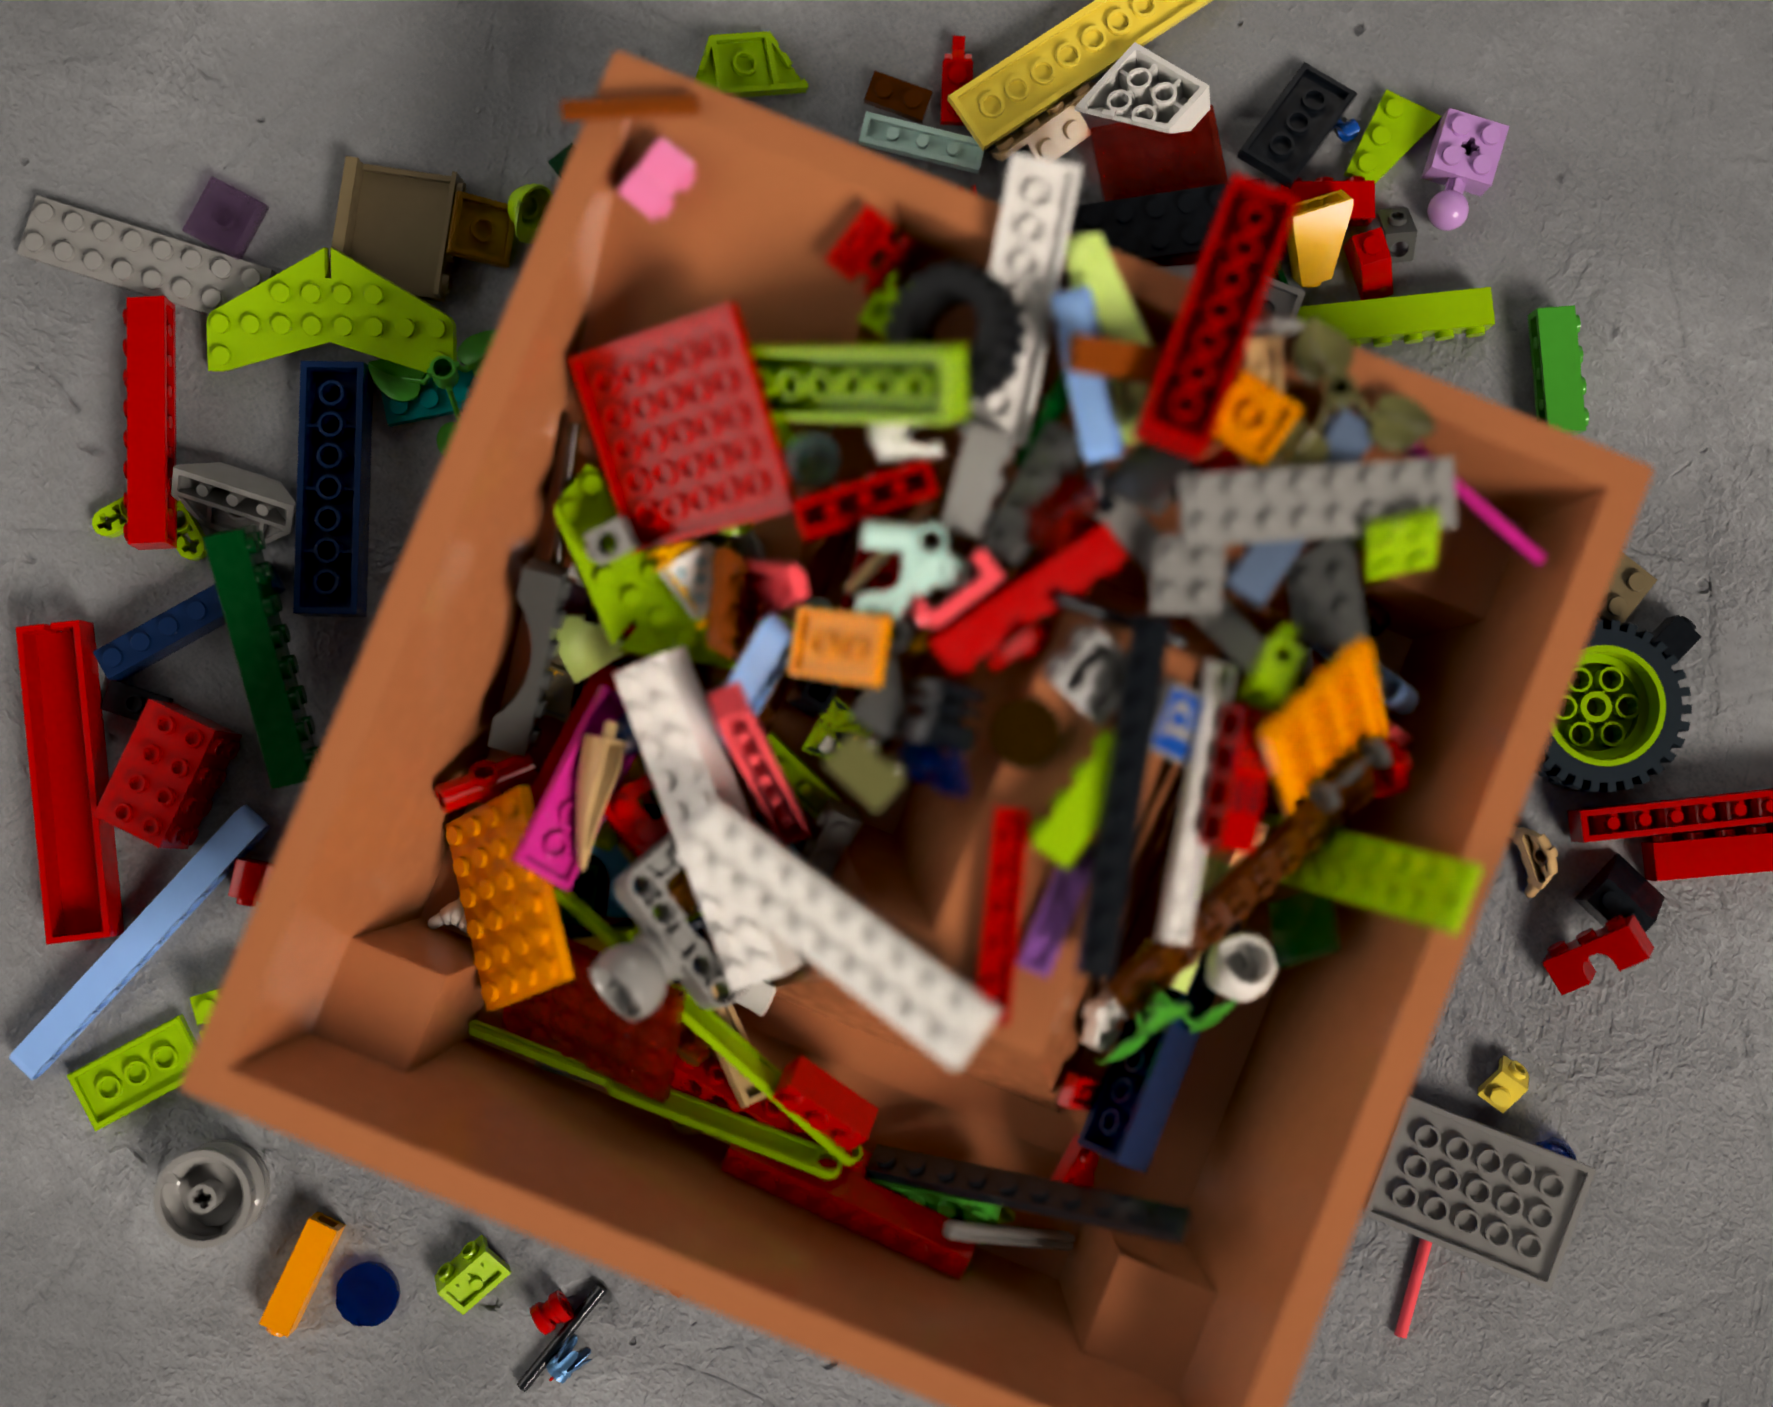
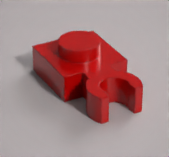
[985,624,1047,674]

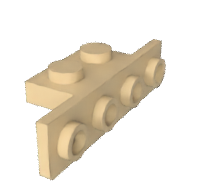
[989,81,1096,162]

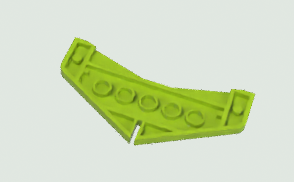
[206,247,457,373]
[553,463,795,670]

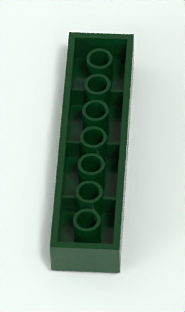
[203,524,321,789]

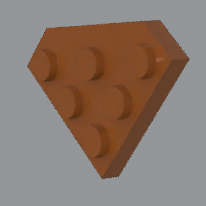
[706,547,761,664]

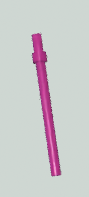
[1401,441,1547,566]

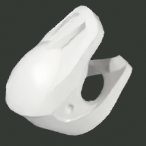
[865,423,944,464]

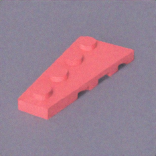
[742,556,809,621]

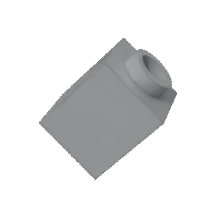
[583,517,642,566]

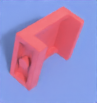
[909,549,1004,630]

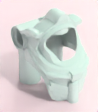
[856,520,971,618]

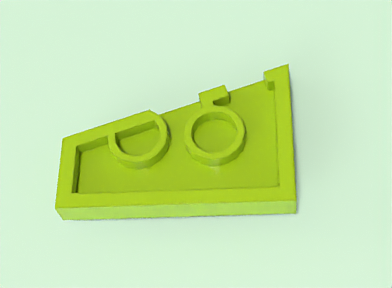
[1343,89,1442,184]

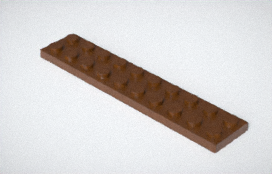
[1104,752,1376,1020]

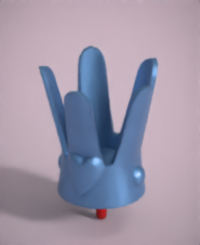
[546,1336,591,1383]

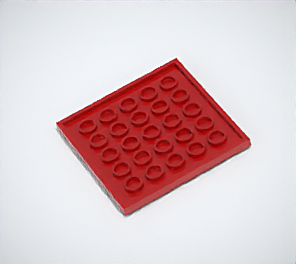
[567,302,797,554]

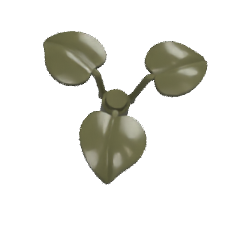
[1269,318,1436,469]

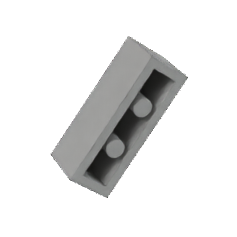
[940,422,1015,538]

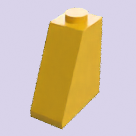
[1286,189,1354,288]

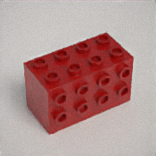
[93,699,242,849]

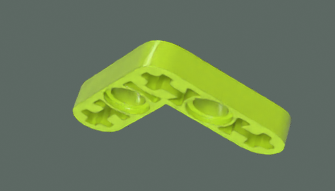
[92,497,207,561]

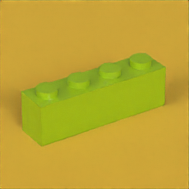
[1028,728,1114,870]

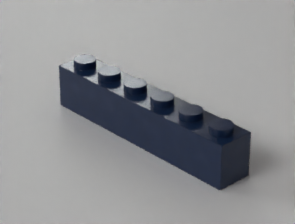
[93,561,286,681]

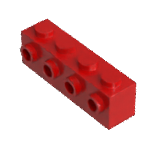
[792,458,938,542]

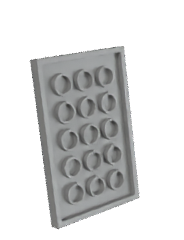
[1363,1095,1596,1291]

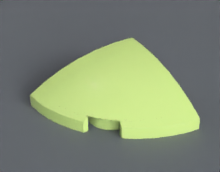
[556,613,626,684]

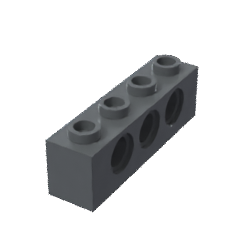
[979,421,1084,571]

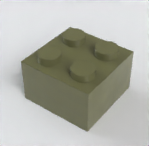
[823,732,906,813]

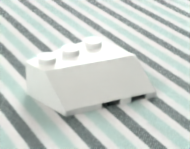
[1075,42,1210,134]

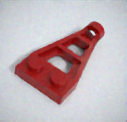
[602,774,671,858]

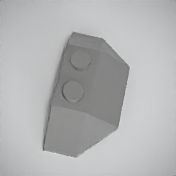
[171,462,296,544]

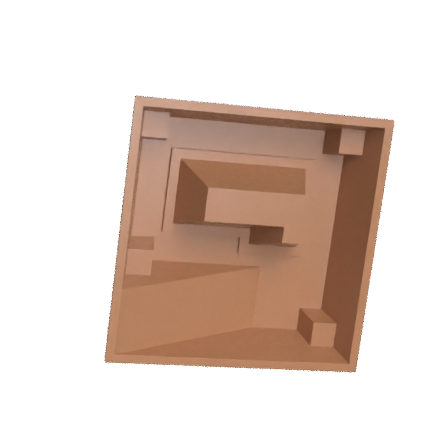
[180,51,1653,1407]

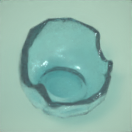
[784,432,839,486]

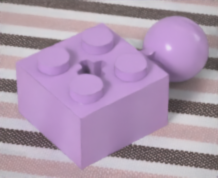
[1422,108,1509,231]

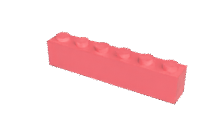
[707,681,812,846]

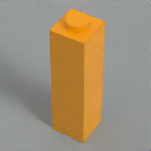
[258,1211,346,1337]

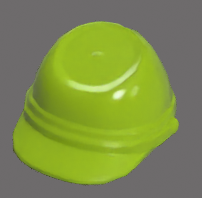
[507,183,554,244]

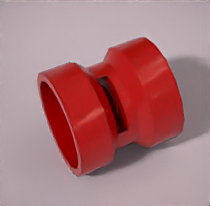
[530,1290,574,1335]

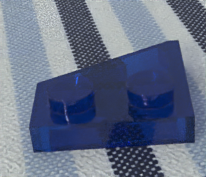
[900,742,971,801]

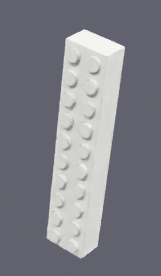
[612,646,805,991]
[674,799,1004,1070]

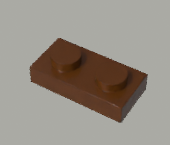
[864,71,933,124]

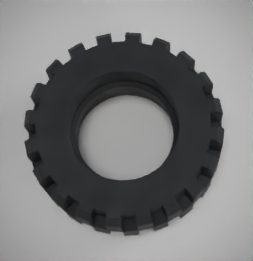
[884,261,1027,404]

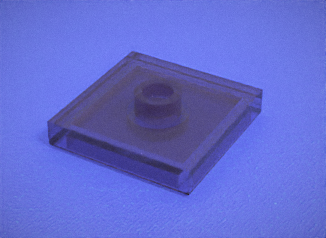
[182,176,269,260]

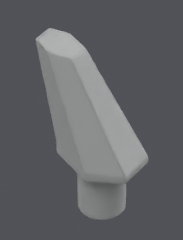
[1252,314,1305,337]

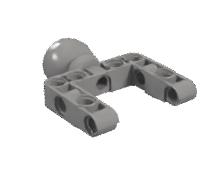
[590,832,752,1022]

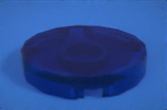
[335,1261,401,1327]

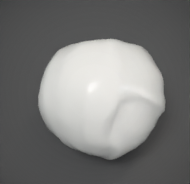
[1205,931,1278,1003]

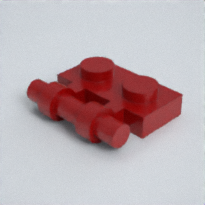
[824,204,914,298]

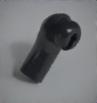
[1083,462,1118,516]

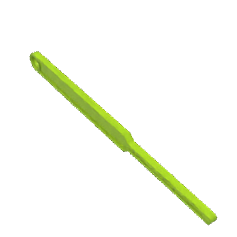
[553,886,863,1166]
[468,1020,843,1179]

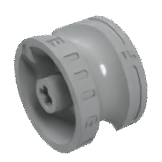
[153,1139,271,1248]

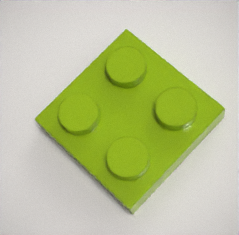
[1363,507,1441,581]

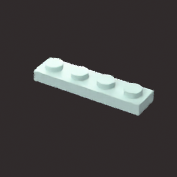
[859,111,985,174]

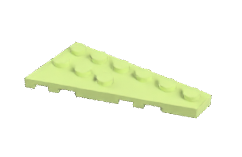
[1066,232,1152,445]

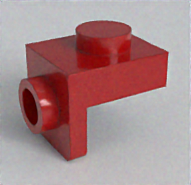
[1371,738,1412,797]

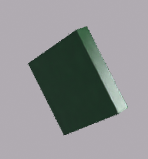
[1268,891,1341,969]

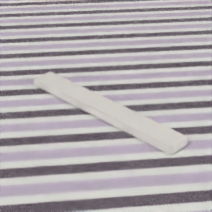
[1156,660,1238,945]

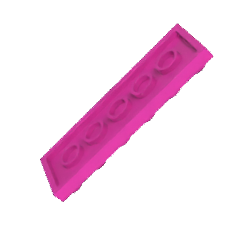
[510,685,638,892]

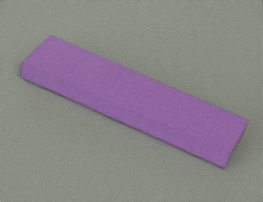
[1015,841,1095,979]

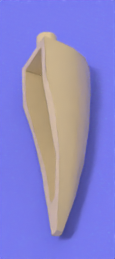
[575,721,626,871]

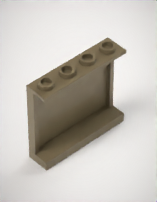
[329,156,466,302]

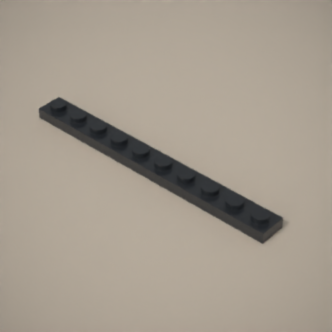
[1075,614,1172,979]
[865,1144,1192,1244]

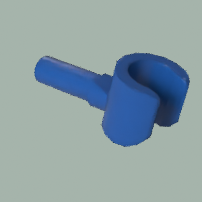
[1335,119,1360,142]

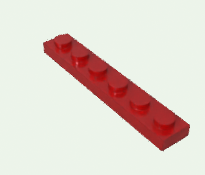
[976,806,1031,1025]

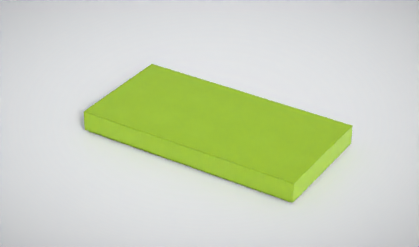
[66,1014,198,1131]

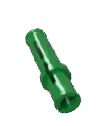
[1013,370,1071,469]

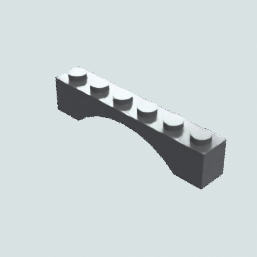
[488,557,572,757]

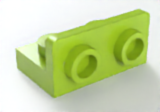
[434,1235,511,1315]

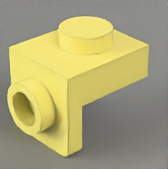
[1477,1055,1529,1113]

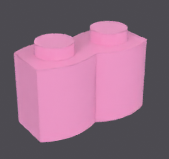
[619,137,697,223]

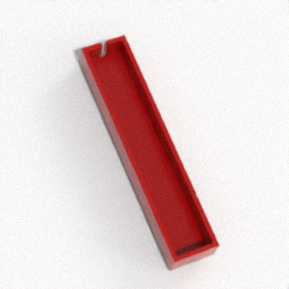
[15,620,124,945]

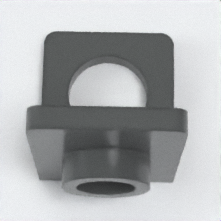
[1377,207,1417,263]

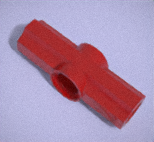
[434,754,537,813]

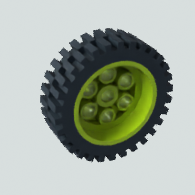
[1536,619,1692,792]

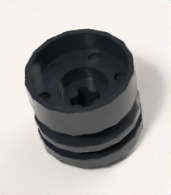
[900,678,985,754]

